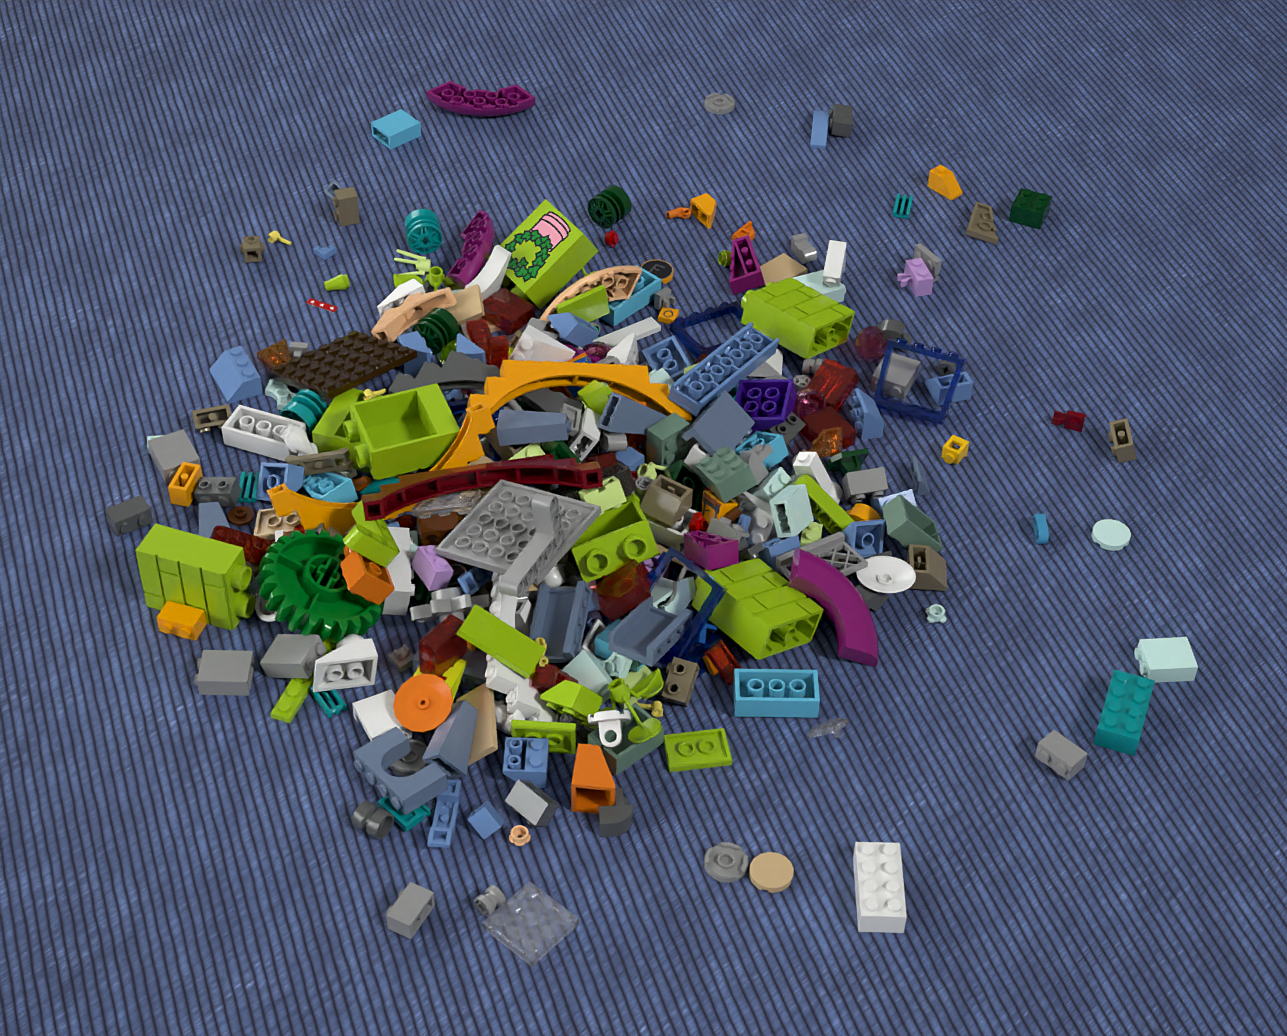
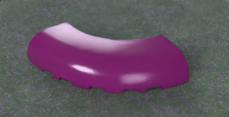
[426,81,535,117]
[446,210,495,289]
[789,548,879,667]

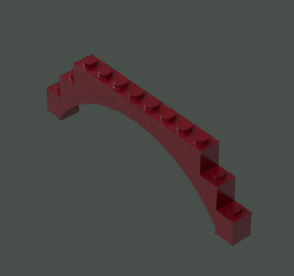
[361,454,603,521]

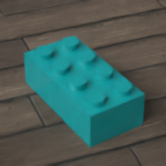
[1093,669,1155,756]

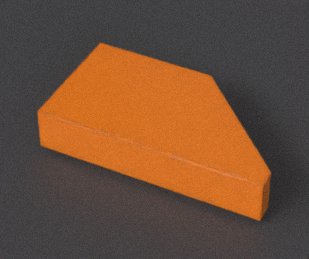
[732,221,755,241]

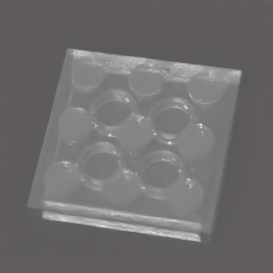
[412,491,481,519]
[482,881,579,967]

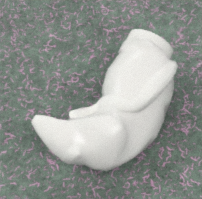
[280,423,318,456]
[494,700,525,735]

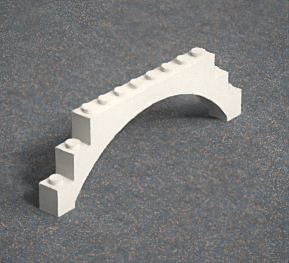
[485,551,568,722]

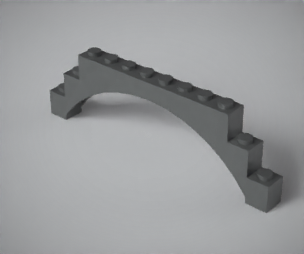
[388,350,599,464]

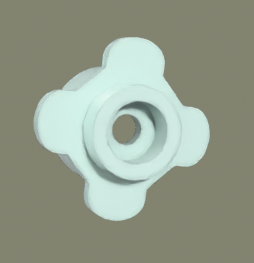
[925,604,947,623]

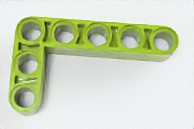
[791,474,855,534]
[343,500,400,567]

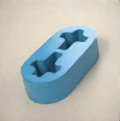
[1033,513,1049,544]

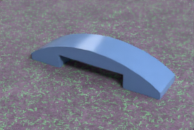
[810,110,829,148]
[457,566,494,596]
[427,779,461,848]

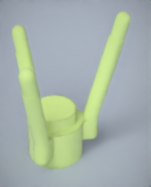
[394,249,431,276]
[637,462,668,480]

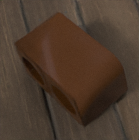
[416,511,458,546]

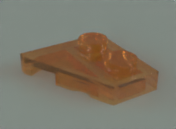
[257,339,291,370]
[805,427,843,458]

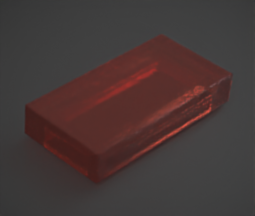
[705,640,742,686]

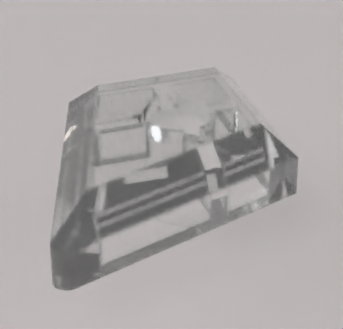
[808,718,849,738]

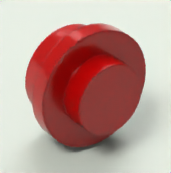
[605,230,619,247]

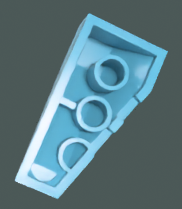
[302,472,358,503]

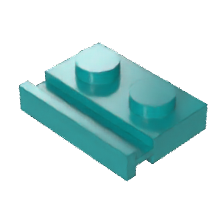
[378,796,431,832]

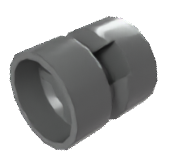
[352,800,394,840]

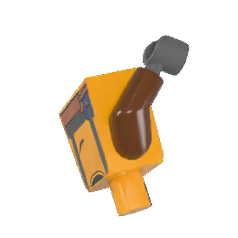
[701,491,755,525]

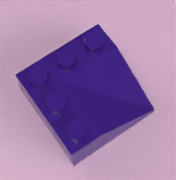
[735,379,797,435]

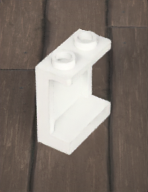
[352,689,412,741]

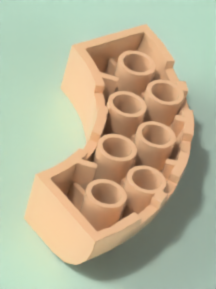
[540,265,643,338]

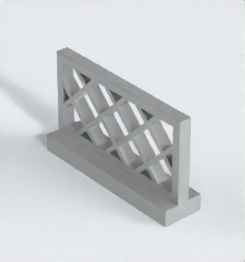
[775,532,868,593]

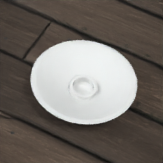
[856,556,916,593]

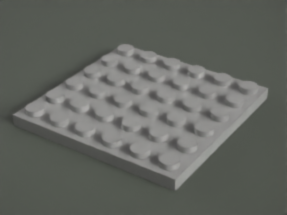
[435,479,602,585]

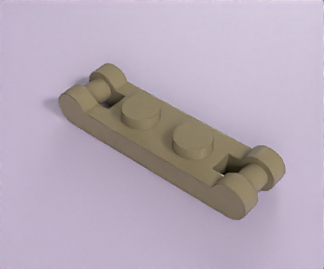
[285,448,354,476]

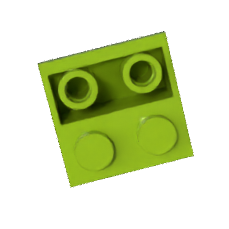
[577,380,613,416]
[540,680,604,722]

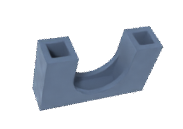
[354,727,448,815]

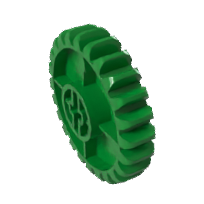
[257,529,384,643]

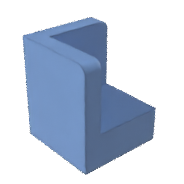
[467,801,504,839]

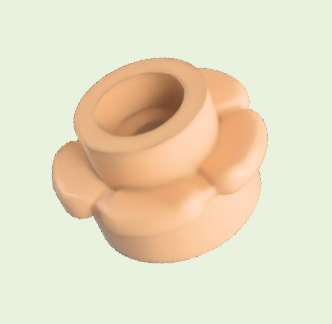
[509,825,531,846]

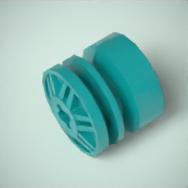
[404,209,442,254]
[279,389,328,438]

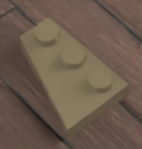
[965,201,998,245]

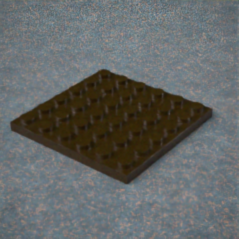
[269,331,418,400]

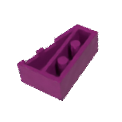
[729,235,765,295]
[684,530,739,570]

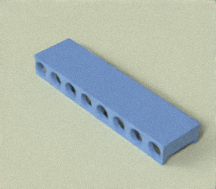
[668,322,779,417]

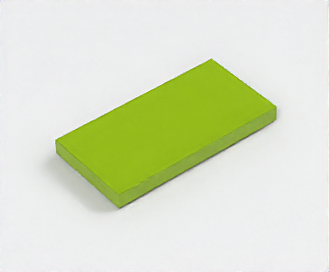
[457,604,546,679]

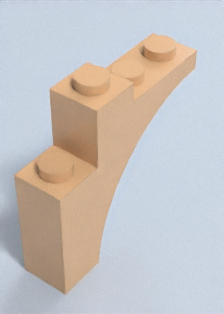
[371,287,457,343]

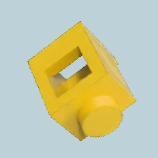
[941,435,969,465]

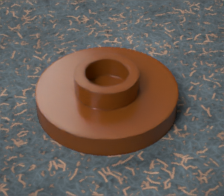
[228,506,254,526]

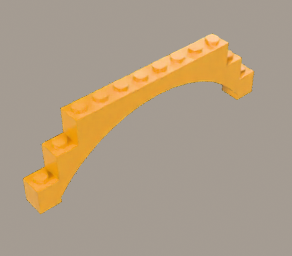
[467,359,692,424]
[266,402,495,535]

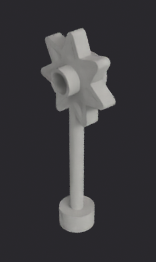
[410,574,597,628]

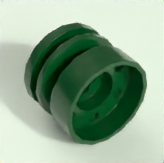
[587,185,632,229]
[412,307,459,355]

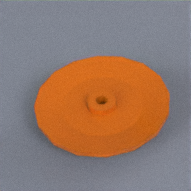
[393,674,453,732]

